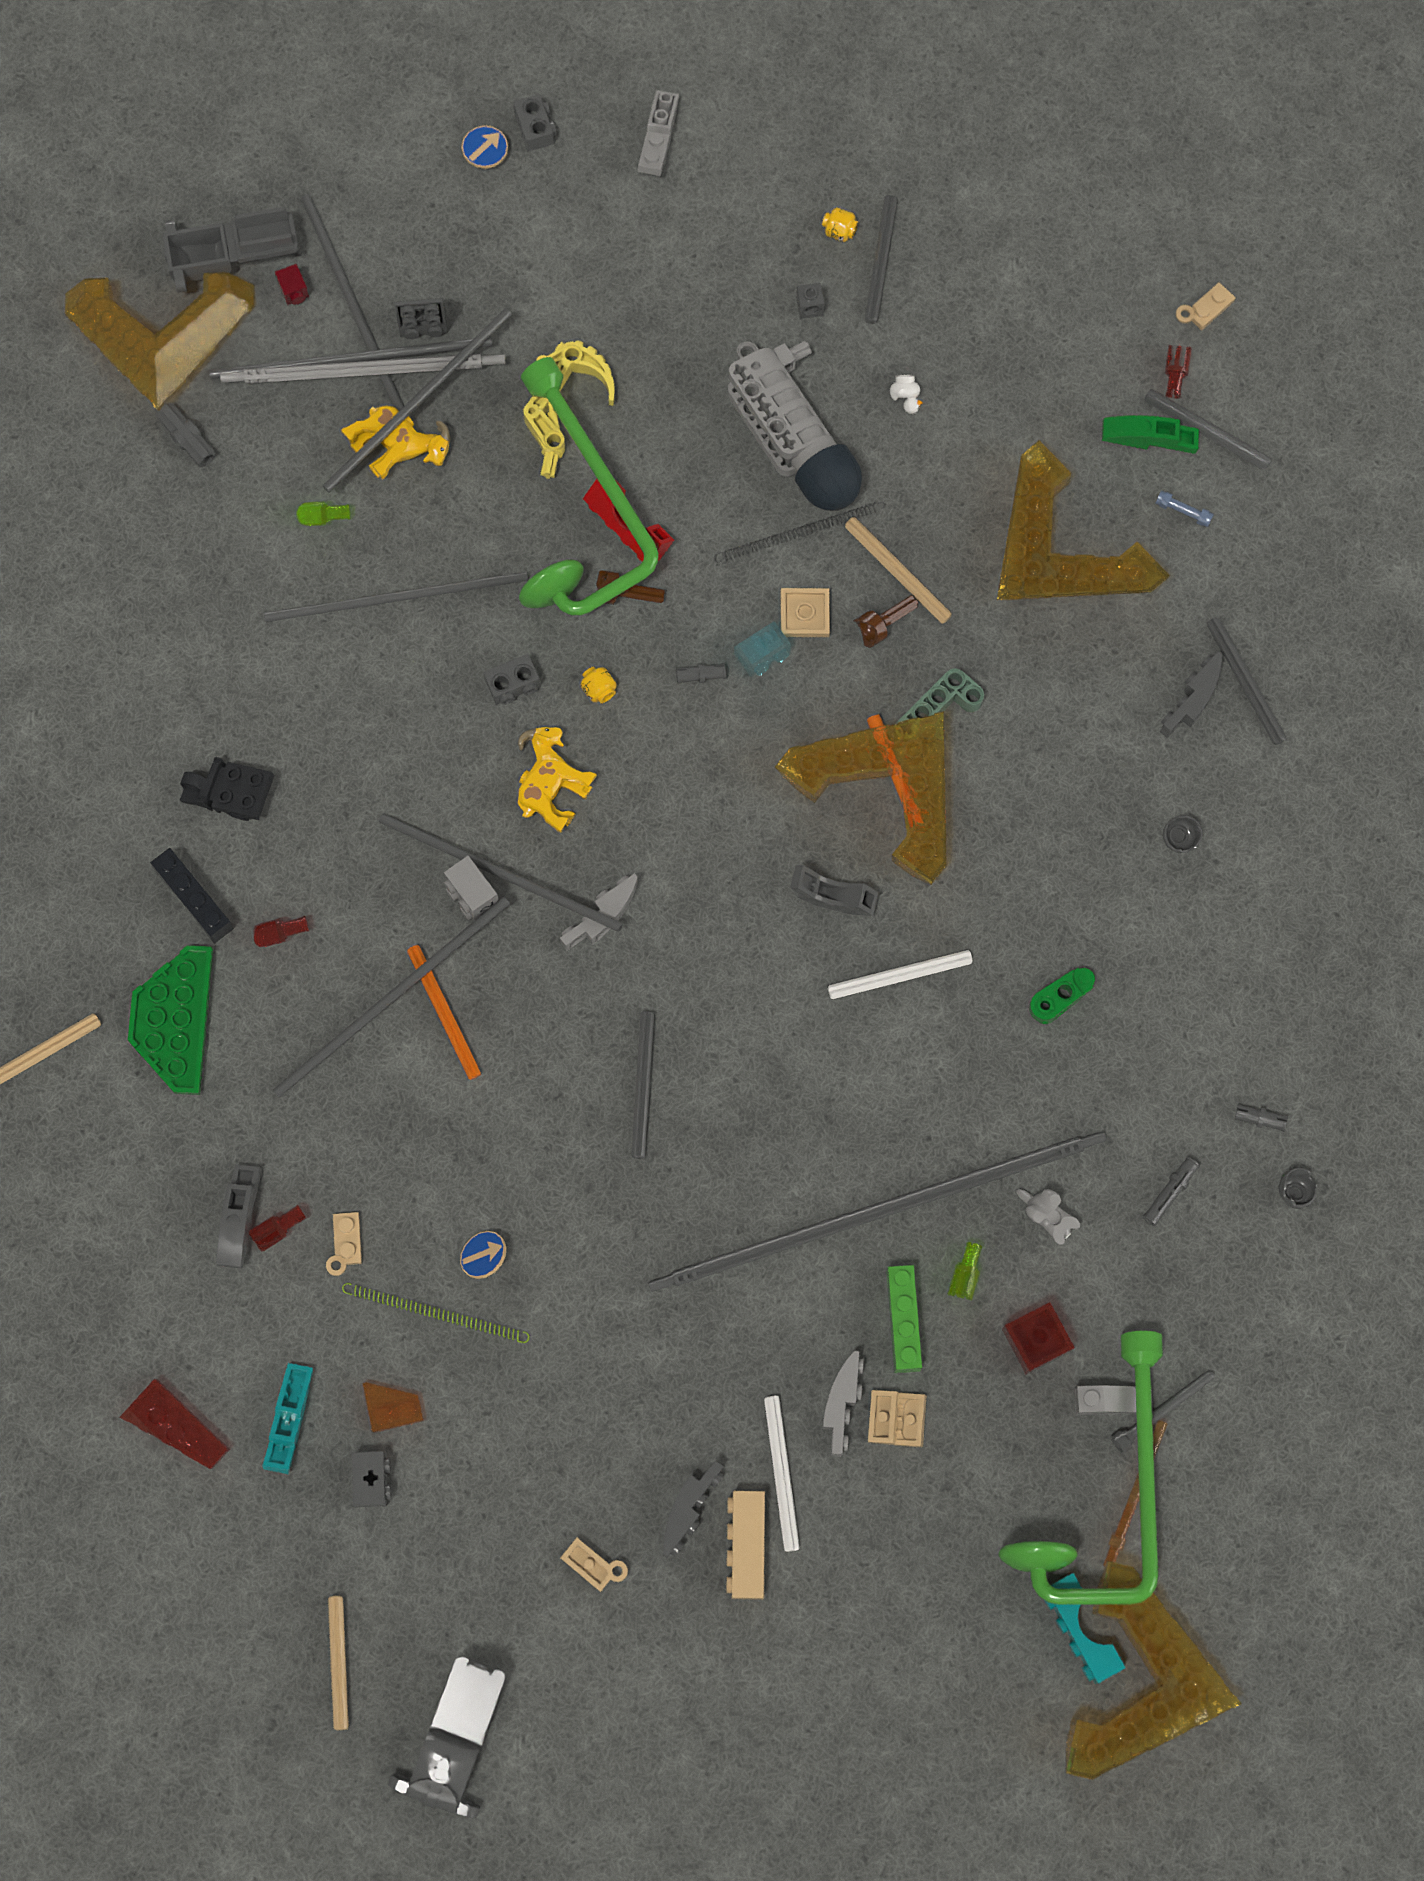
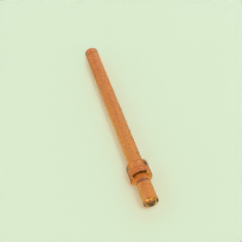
[1103,1420,1168,1569]

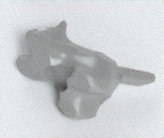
[1016,1189,1080,1245]

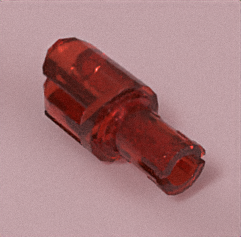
[1164,345,1192,399]
[253,916,309,947]
[249,1205,307,1252]

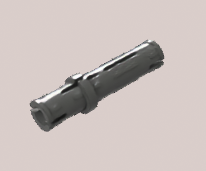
[1143,1157,1200,1226]

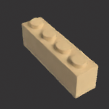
[727,1491,765,1600]

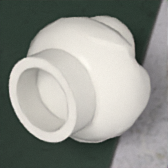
[890,375,923,414]

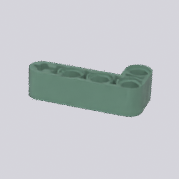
[893,668,984,746]

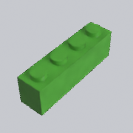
[886,1265,922,1373]

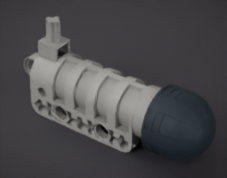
[728,341,862,511]

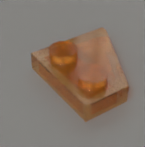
[362,1382,424,1433]

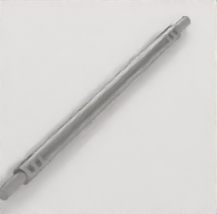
[220,353,506,384]

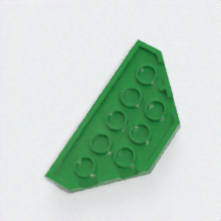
[128,946,213,1095]

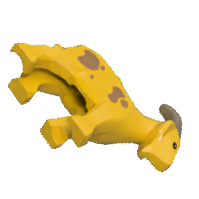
[341,405,450,479]
[518,727,597,833]

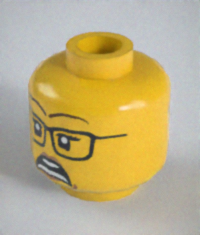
[822,208,858,242]
[580,667,617,704]

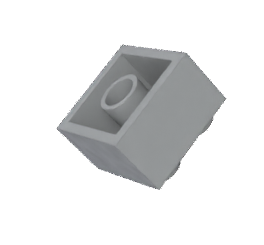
[443,856,499,921]

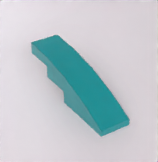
[263,1363,313,1474]

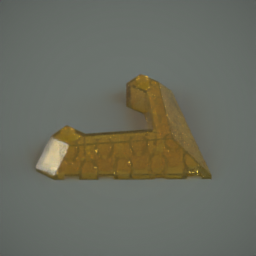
[65,272,254,411]
[997,440,1170,600]
[775,711,947,885]
[1065,1561,1242,1780]

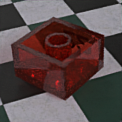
[1002,1302,1075,1375]

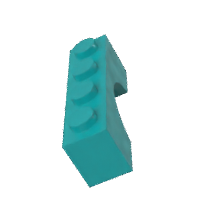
[1044,1573,1126,1684]

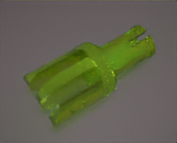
[296,501,350,526]
[947,1242,982,1300]

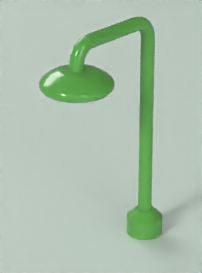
[519,357,658,616]
[998,1331,1163,1605]

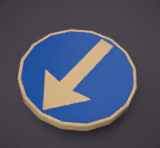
[462,126,508,169]
[460,1231,506,1279]

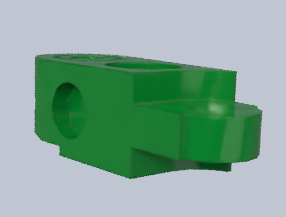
[1029,968,1095,1024]

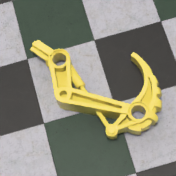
[524,340,615,479]

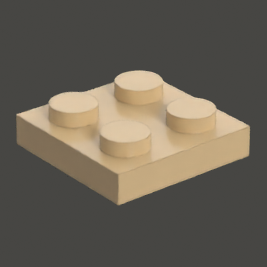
[781,588,830,637]

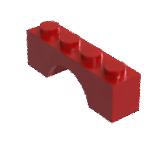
[583,479,674,562]

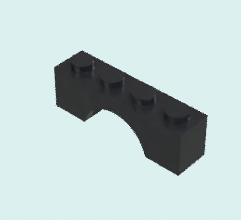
[150,848,234,944]

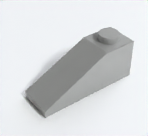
[1074,1385,1153,1416]

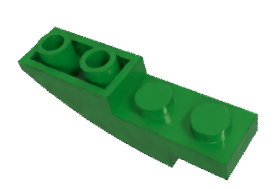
[1102,415,1199,454]

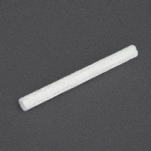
[828,950,973,999]
[764,1396,799,1552]

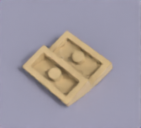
[868,1390,927,1447]

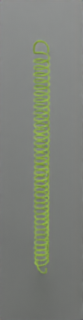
[342,1283,529,1343]

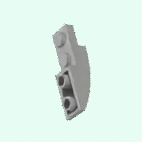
[638,90,679,176]
[560,873,638,952]
[822,1351,864,1457]

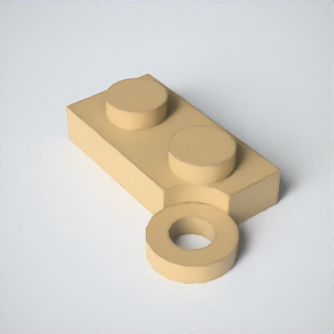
[1176,283,1235,330]
[326,1212,362,1276]
[561,1538,628,1592]

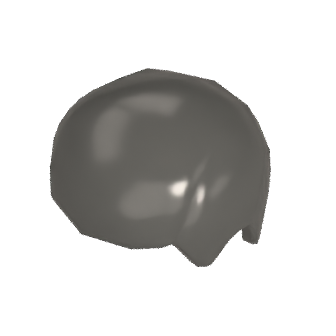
[1163,815,1203,853]
[1278,1167,1317,1209]

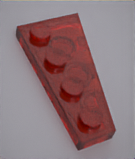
[119,1379,230,1469]

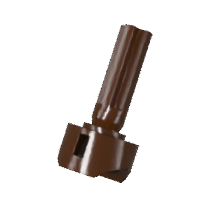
[596,570,665,605]
[853,595,918,648]

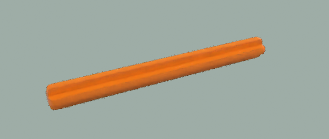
[407,945,481,1080]

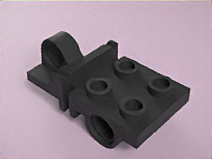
[180,757,275,821]

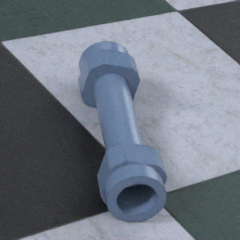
[1155,490,1214,527]

